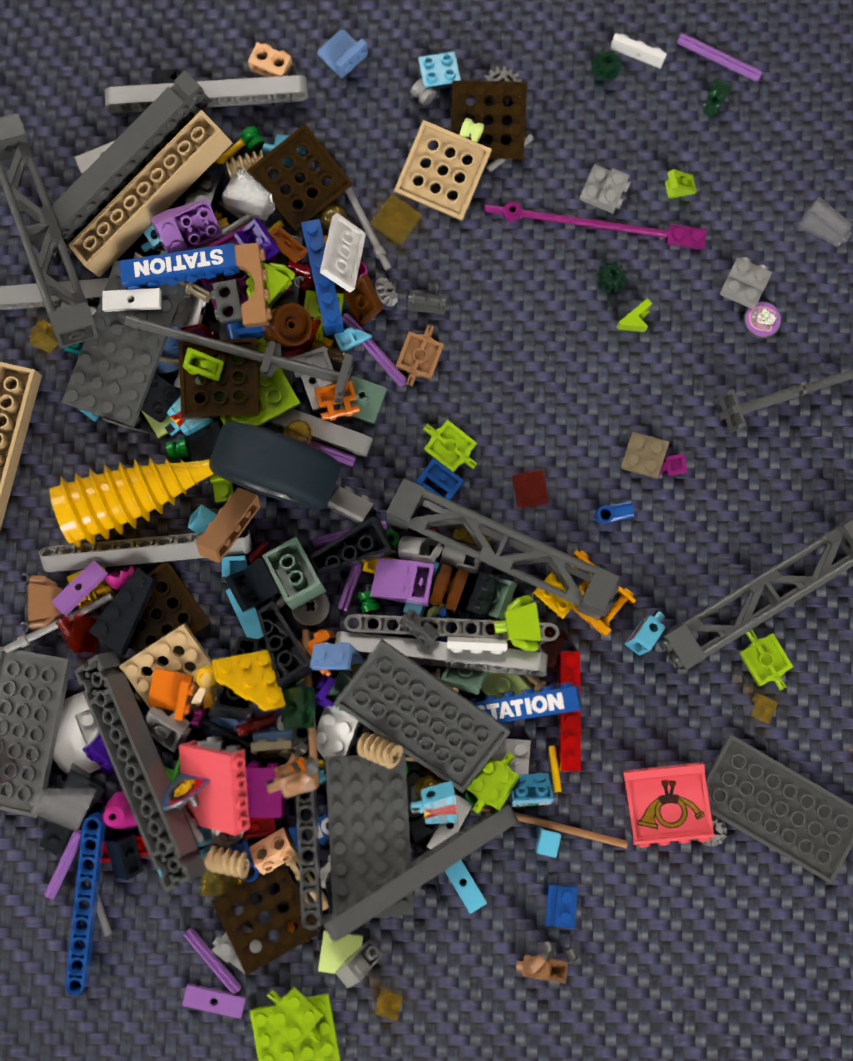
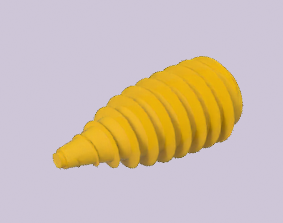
[49,458,214,547]

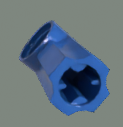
[225,322,266,339]
[594,501,634,525]
[229,839,259,882]

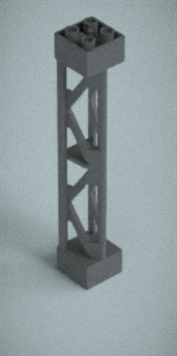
[0,113,98,348]
[387,479,620,620]
[658,517,853,670]

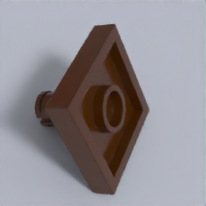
[343,274,384,326]

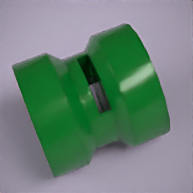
[240,126,266,153]
[166,438,190,461]
[358,591,381,613]

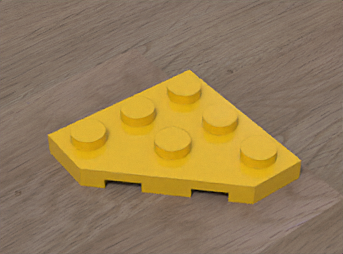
[211,650,286,711]

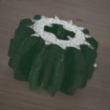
[591,48,622,82]
[596,261,628,294]

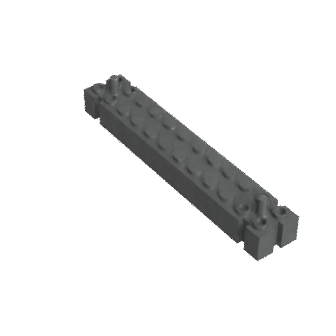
[31,70,210,260]
[74,651,208,893]

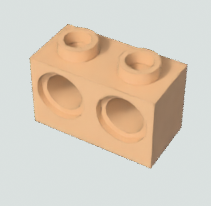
[248,42,293,77]
[249,828,298,875]

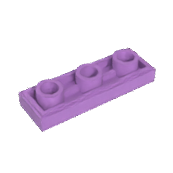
[51,560,108,616]
[182,983,246,1019]

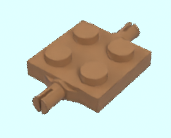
[396,325,444,387]

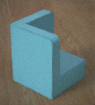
[188,504,217,533]
[222,556,248,578]
[535,827,561,858]

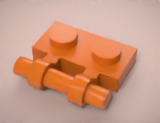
[314,380,360,421]

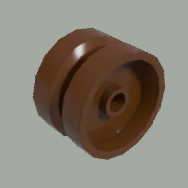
[262,303,312,348]
[429,563,469,613]

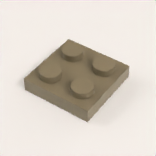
[621,432,670,479]
[251,738,294,760]

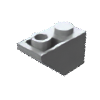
[335,939,383,988]

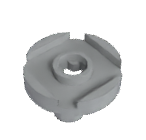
[291,593,330,626]

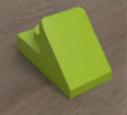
[665,169,697,198]
[616,298,652,332]
[182,348,224,381]
[210,474,234,503]

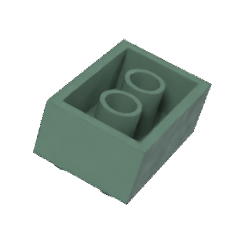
[262,537,326,610]

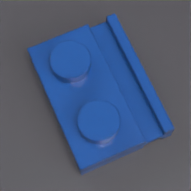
[545,884,578,929]

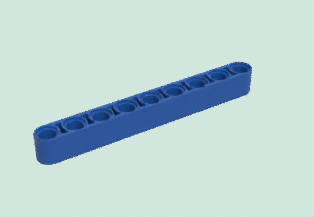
[65,812,106,996]

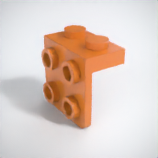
[307,629,337,677]
[148,668,195,721]

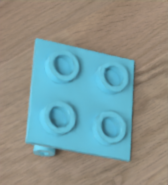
[418,52,461,88]

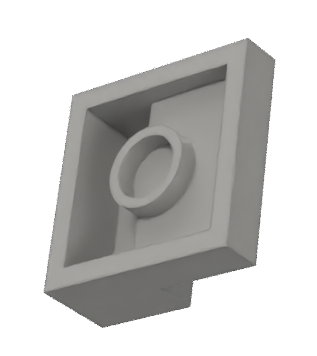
[579,164,631,214]
[719,257,772,309]
[145,707,192,753]
[198,735,247,756]
[212,921,270,973]

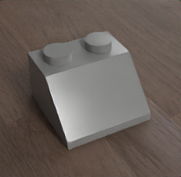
[328,486,374,524]

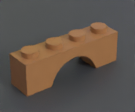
[234,243,272,328]

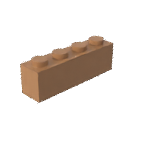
[196,488,261,563]

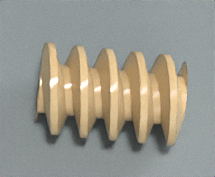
[225,150,264,182]
[357,732,403,769]
[204,846,250,879]

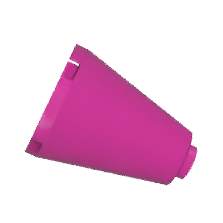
[103,791,137,830]

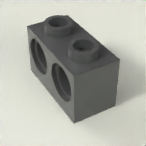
[211,279,243,325]

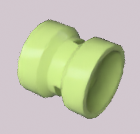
[460,118,484,143]

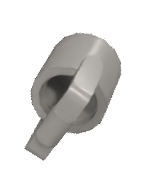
[398,536,444,563]
[440,543,482,573]

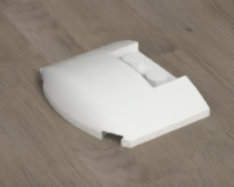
[53,691,100,775]

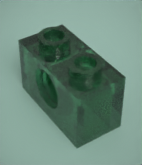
[283,686,315,730]

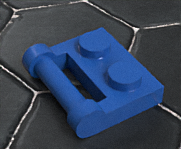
[415,458,464,508]

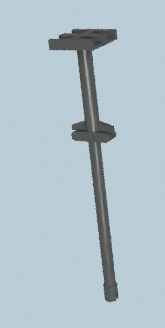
[124,315,353,404]
[714,369,853,435]

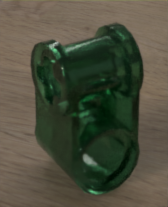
[703,77,732,116]

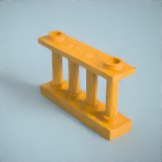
[569,550,636,636]

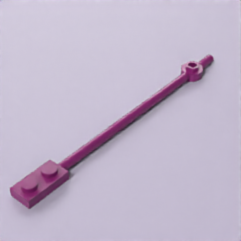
[484,201,707,250]

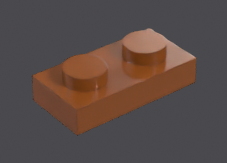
[269,226,308,264]

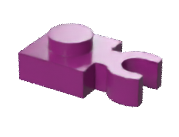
[659,454,688,476]
[190,706,209,728]

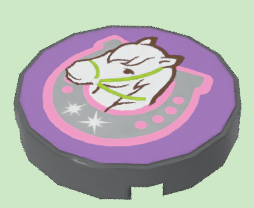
[743,301,781,339]

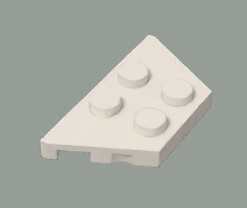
[316,706,361,761]

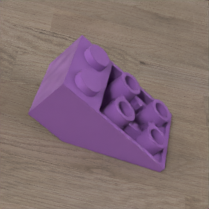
[150,199,223,254]
[370,558,435,607]

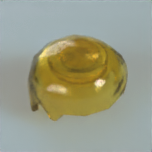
[318,204,348,233]
[284,419,312,444]

